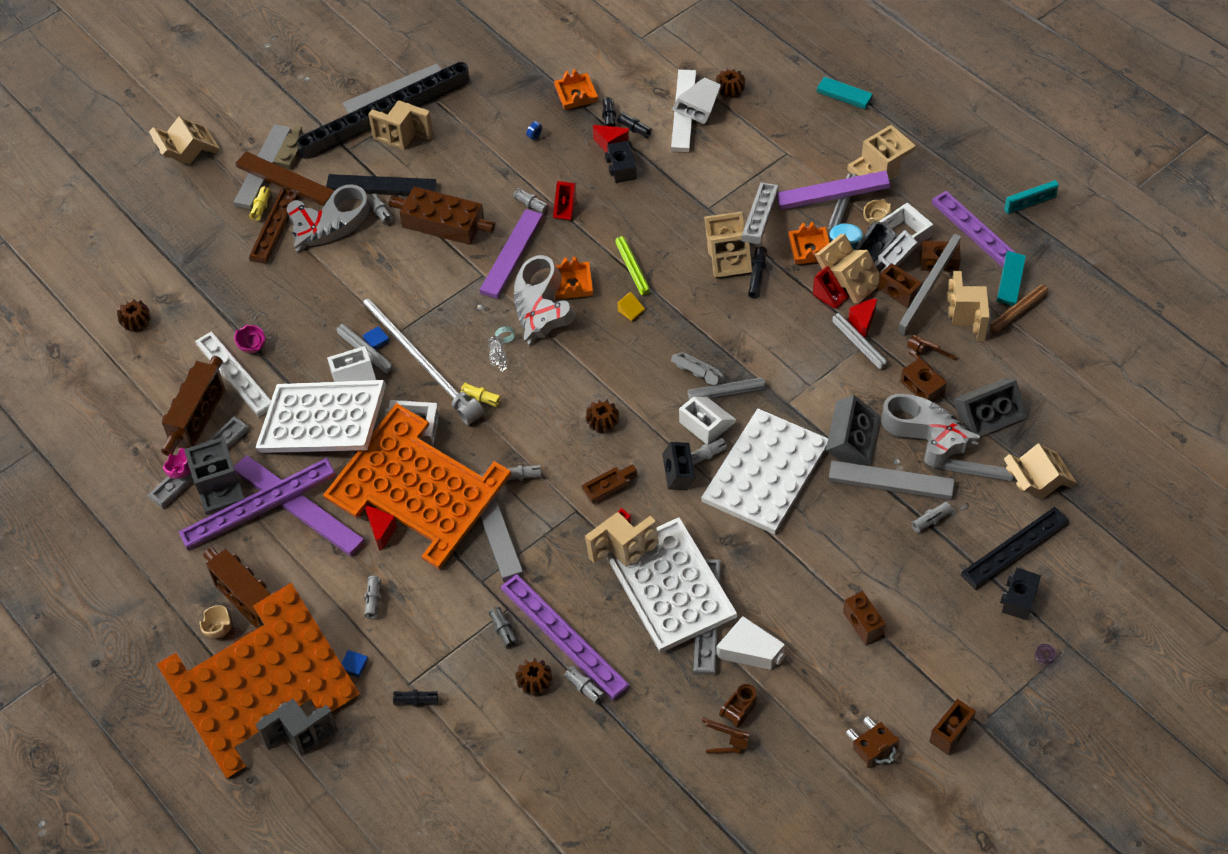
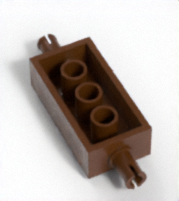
[388,186,496,245]
[161,356,226,456]
[203,547,274,629]

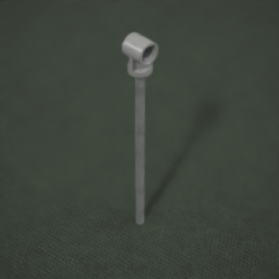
[363,299,485,426]

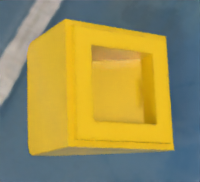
[618,292,645,321]

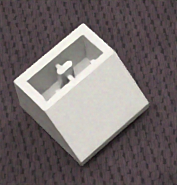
[327,346,376,382]
[679,397,736,445]

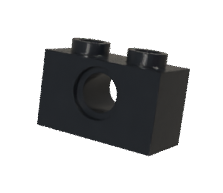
[605,141,637,183]
[662,442,695,490]
[1000,567,1041,621]

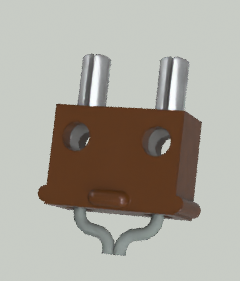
[846,717,899,768]

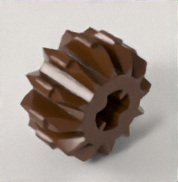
[716,68,745,98]
[117,299,151,332]
[585,399,619,434]
[515,657,553,696]

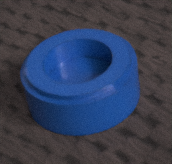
[526,121,543,140]

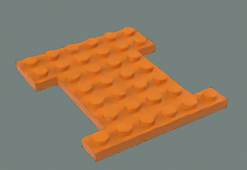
[323,403,512,570]
[156,583,360,778]

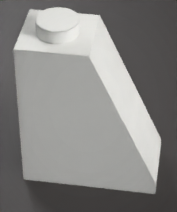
[672,77,720,124]
[716,616,785,670]

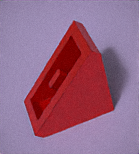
[593,125,629,152]
[553,181,577,220]
[813,266,848,308]
[848,298,877,339]
[365,506,397,551]

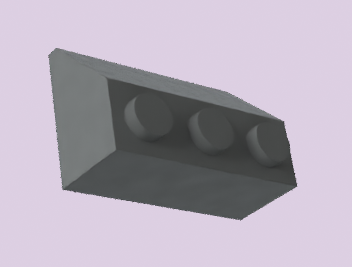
[953,378,1027,437]
[826,395,880,466]

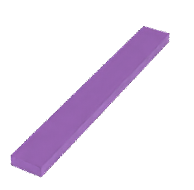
[234,455,365,557]
[179,458,337,551]
[501,574,630,701]

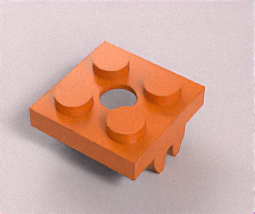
[554,69,598,110]
[788,222,830,265]
[555,257,593,300]

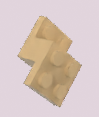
[368,100,434,150]
[149,116,220,164]
[847,125,916,180]
[704,212,752,277]
[815,234,880,304]
[947,271,989,341]
[1004,443,1078,499]
[585,512,659,567]

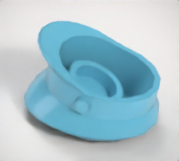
[830,224,863,250]

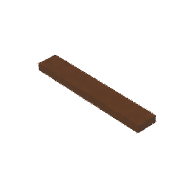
[235,151,334,206]
[249,188,299,264]

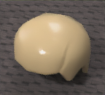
[863,199,892,225]
[199,605,233,639]

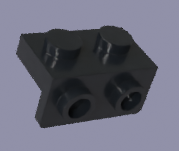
[855,221,898,262]

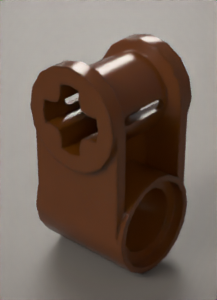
[719,684,756,728]

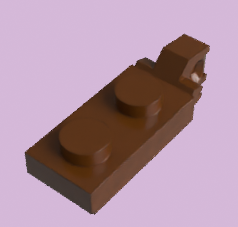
[581,464,638,504]

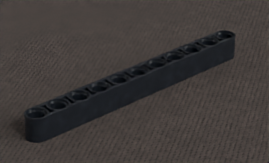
[297,62,470,159]

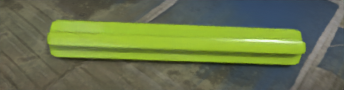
[615,236,650,296]

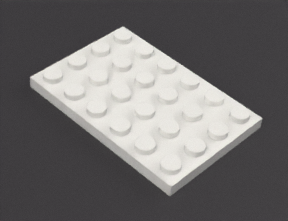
[256,380,386,453]
[701,409,828,535]
[606,518,737,653]

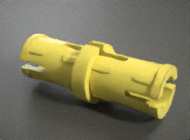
[249,187,272,221]
[461,383,501,408]

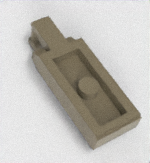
[273,125,304,169]

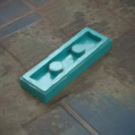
[817,77,873,109]
[1004,180,1059,214]
[996,250,1026,306]

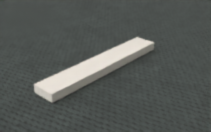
[671,70,696,152]
[195,331,271,418]

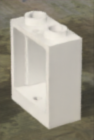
[879,203,933,245]
[385,400,439,447]

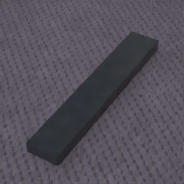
[326,174,437,196]
[961,507,1069,590]

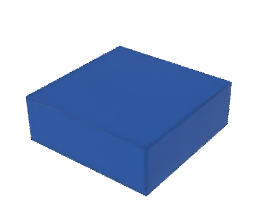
[362,326,390,350]
[341,650,368,678]

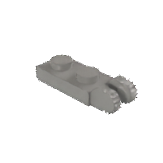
[874,230,919,273]
[671,352,726,385]

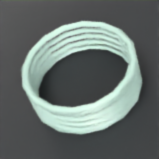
[495,326,515,343]

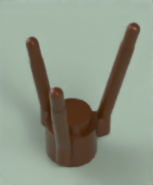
[907,334,957,361]
[701,717,750,754]

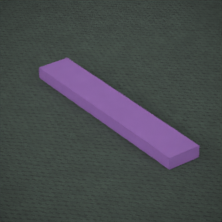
[777,170,890,210]
[932,191,1016,267]
[480,209,543,299]

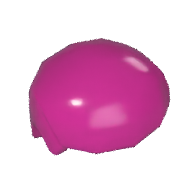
[234,325,266,354]
[163,448,191,479]

